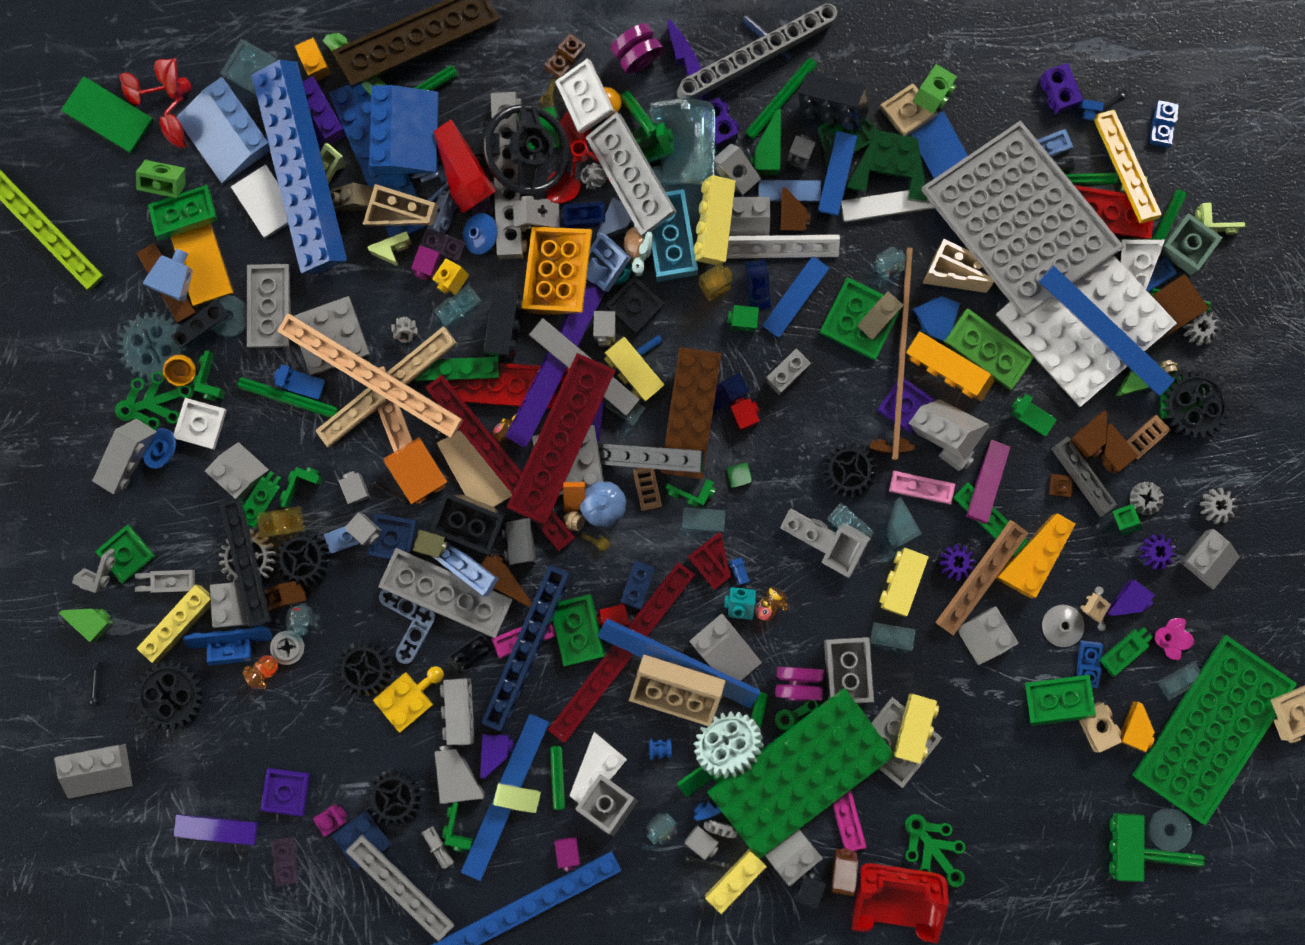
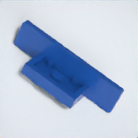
[183,626,272,666]

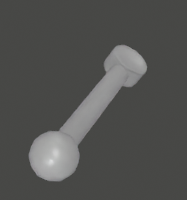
[1094,587,1106,631]

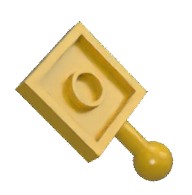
[373,666,444,733]

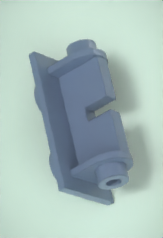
[427,190,458,236]

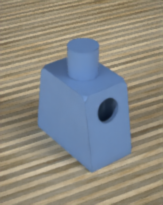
[143,249,193,302]

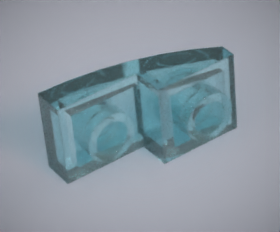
[434,285,482,326]
[827,503,874,538]

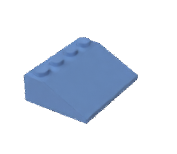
[177,77,270,184]

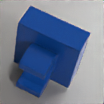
[1078,99,1104,120]

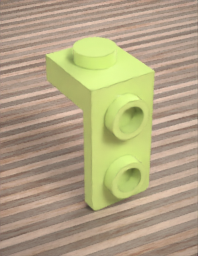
[1194,203,1245,235]

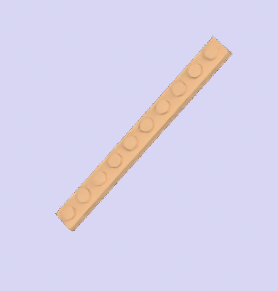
[277,313,463,438]

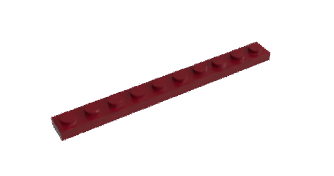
[426,375,575,551]
[548,562,695,743]

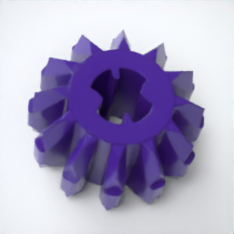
[1139,534,1177,570]
[939,544,976,581]

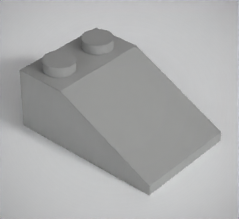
[689,614,762,681]

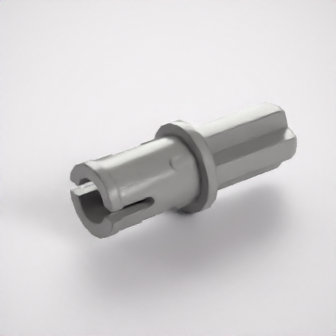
[422,826,454,869]

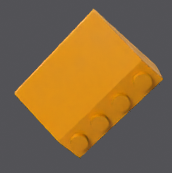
[522,227,592,315]

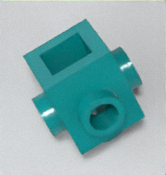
[724,587,756,620]

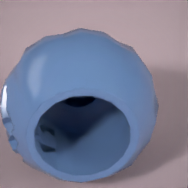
[580,481,627,527]

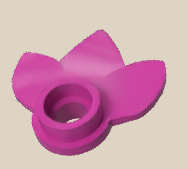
[1154,618,1194,660]

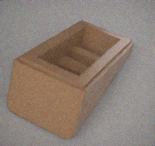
[1126,415,1170,460]
[633,468,662,511]

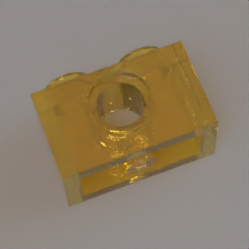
[699,263,733,302]
[257,506,305,538]

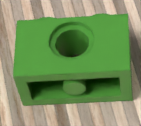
[912,64,957,114]
[136,160,186,198]

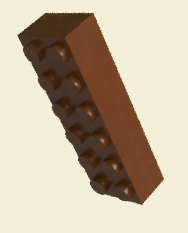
[661,346,721,479]

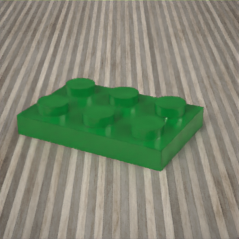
[148,185,218,241]
[553,594,606,666]
[1025,675,1096,726]

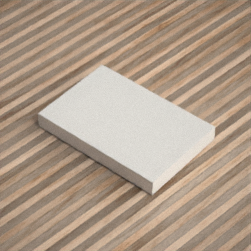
[555,59,615,134]
[231,165,288,239]

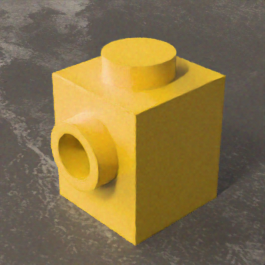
[432,258,469,295]

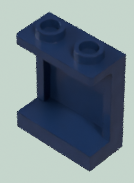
[621,561,655,610]

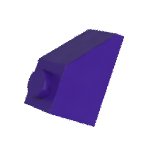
[1105,580,1155,616]
[480,734,513,778]

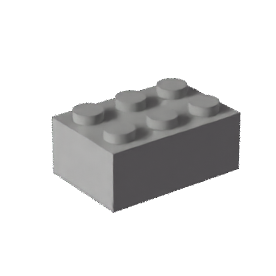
[824,637,874,703]

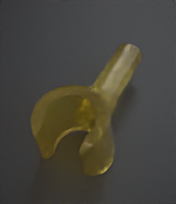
[541,78,556,106]
[580,533,611,551]

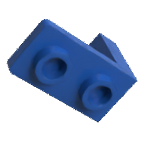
[274,364,325,400]

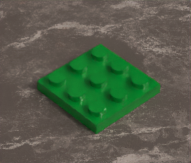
[819,277,901,361]

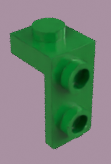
[641,122,675,164]
[193,351,225,401]
[1010,394,1056,436]
[280,467,323,509]
[665,479,716,508]
[677,766,725,797]
[442,801,474,852]

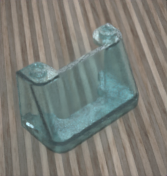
[650,98,715,187]

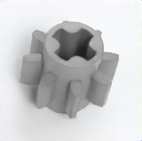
[581,163,607,190]
[391,317,418,343]

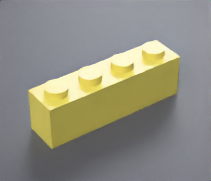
[694,175,736,266]

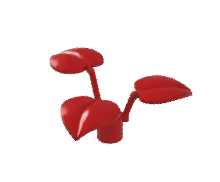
[119,58,192,148]
[547,111,612,204]

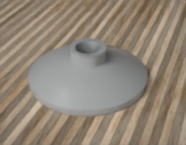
[1042,605,1084,647]

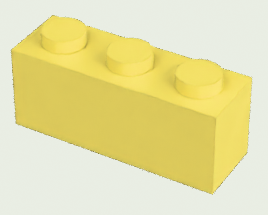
[604,337,664,401]
[879,548,929,617]
[893,694,939,764]
[705,849,766,914]

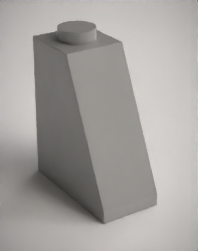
[435,745,485,804]

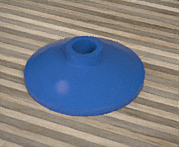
[463,213,498,255]
[143,428,176,469]

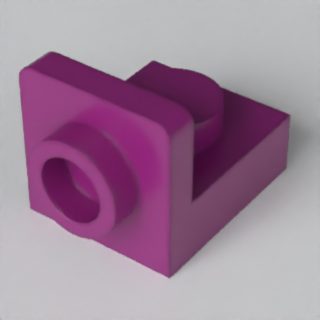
[313,804,347,837]

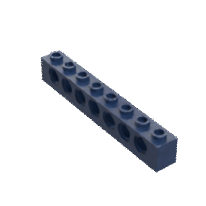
[481,565,572,731]

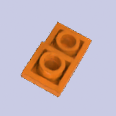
[563,482,585,513]

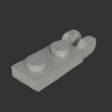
[135,570,195,593]

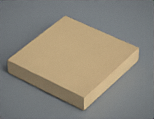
[880,84,938,136]

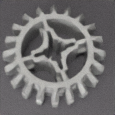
[219,530,276,583]

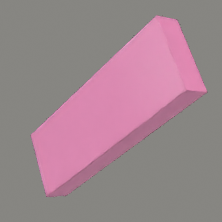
[889,471,955,505]

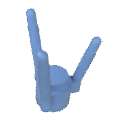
[411,165,449,202]

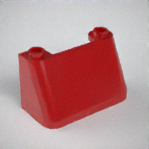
[852,863,948,943]

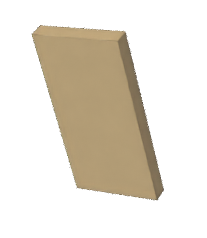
[437,430,512,507]

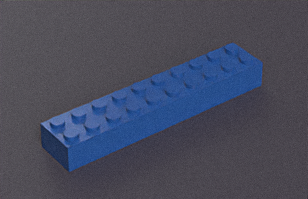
[252,60,347,273]

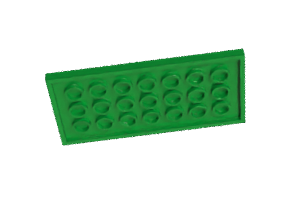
[1132,635,1297,825]
[707,688,894,859]

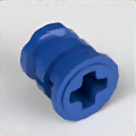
[649,739,672,760]

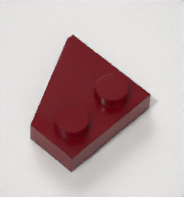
[688,531,731,590]

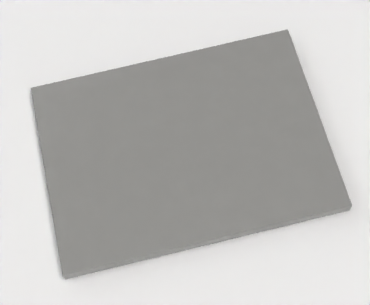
[921,120,1124,318]

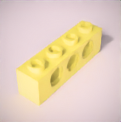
[136,585,211,663]

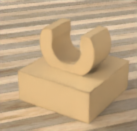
[1081,593,1111,622]

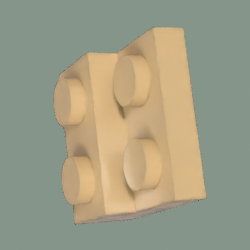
[1271,685,1305,743]

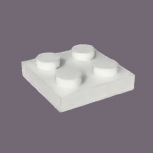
[174,398,227,450]

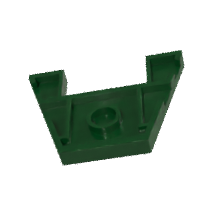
[818,118,879,183]
[847,130,927,203]

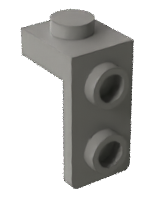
[72,549,115,593]

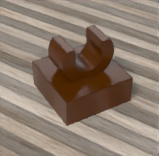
[1048,474,1073,498]

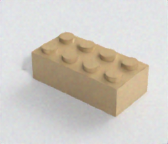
[629,654,725,727]

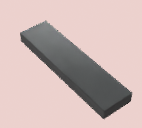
[1051,437,1117,517]

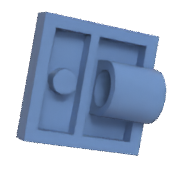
[587,233,631,292]

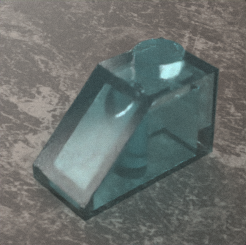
[886,497,922,547]

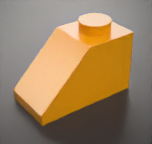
[295,38,331,81]
[1120,702,1154,752]

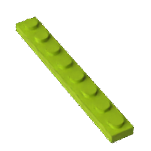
[0,170,104,291]

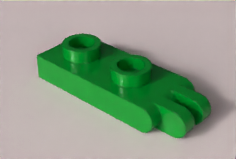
[244,471,282,528]
[1099,627,1153,676]

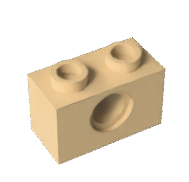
[1079,702,1122,753]

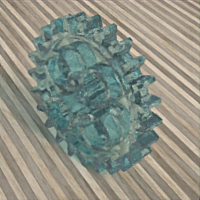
[117,312,188,380]

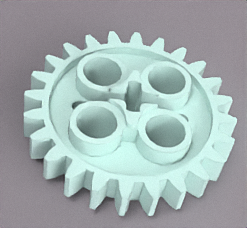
[694,711,763,779]

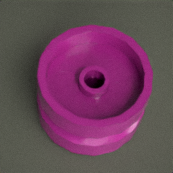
[611,23,664,74]
[775,667,824,701]

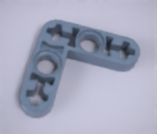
[379,589,436,664]

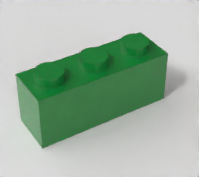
[1109,813,1144,881]

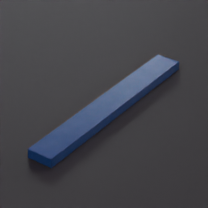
[1038,266,1174,396]
[597,619,760,708]
[461,714,549,881]

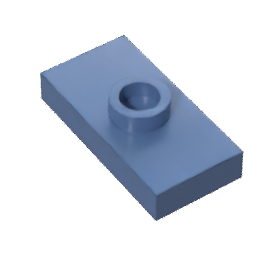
[324,526,361,554]

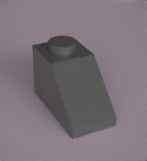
[786,135,816,170]

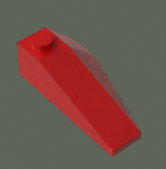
[434,120,498,213]

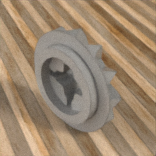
[1130,482,1164,515]
[270,631,305,665]
[704,820,738,838]

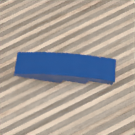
[762,256,830,338]

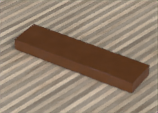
[137,243,197,324]

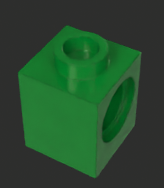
[728,305,759,332]
[1113,504,1142,536]

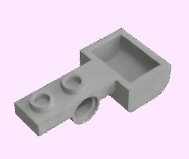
[780,509,870,578]

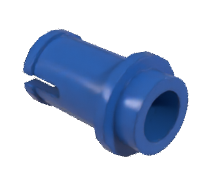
[729,557,750,585]

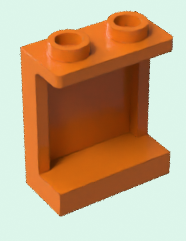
[384,437,447,504]

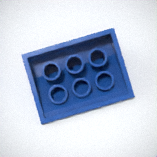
[369,85,439,174]

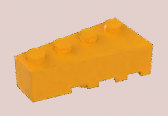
[906,331,995,401]
[995,514,1075,599]

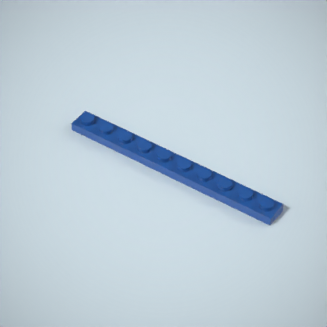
[431,851,621,945]

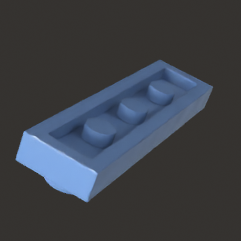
[433,534,499,597]

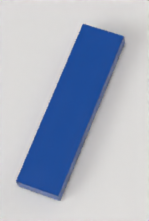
[818,131,857,216]

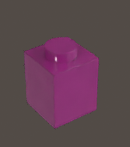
[411,246,441,280]
[555,837,580,871]

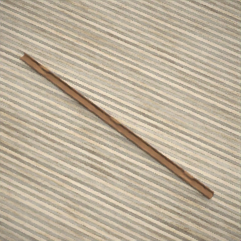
[892,248,913,460]

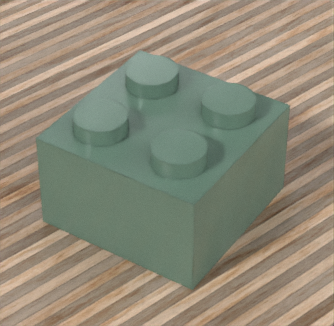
[1160,213,1223,275]

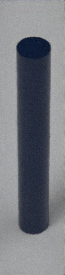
[742,16,793,61]

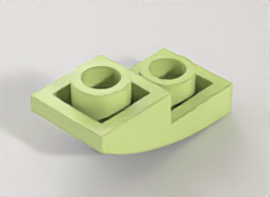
[493,783,541,813]

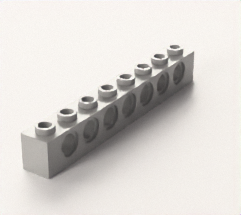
[491,92,527,260]

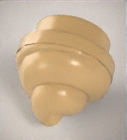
[563,510,585,531]

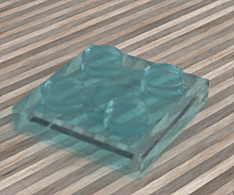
[220,39,278,95]

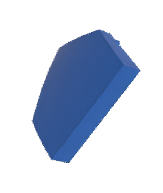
[911,296,960,342]

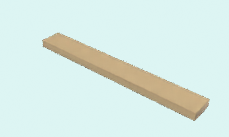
[315,327,457,447]

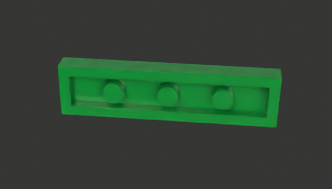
[415,357,499,382]
[953,482,1029,556]

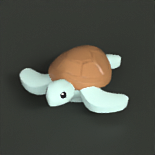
[623,224,652,277]

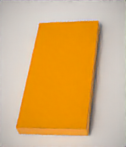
[171,224,234,307]

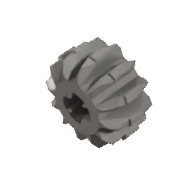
[1182,311,1220,346]
[1199,488,1238,524]

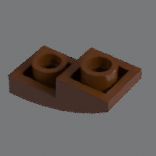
[544,34,586,79]
[868,438,915,455]

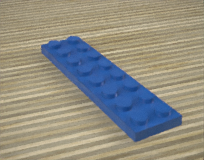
[329,84,428,237]

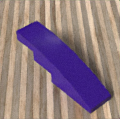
[667,20,710,101]
[174,814,258,845]

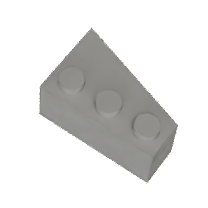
[92,419,157,494]

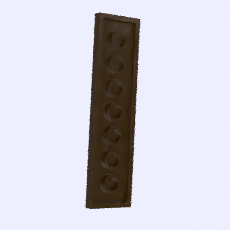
[333,0,499,88]

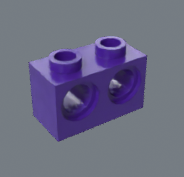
[1040,63,1083,115]
[697,97,740,149]

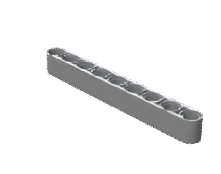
[677,4,837,102]

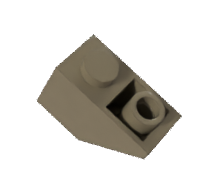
[330,183,374,211]

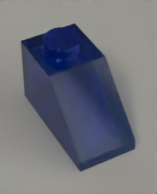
[562,201,606,229]
[745,259,771,309]
[712,372,750,414]

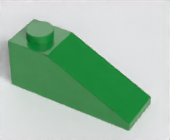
[750,109,781,175]

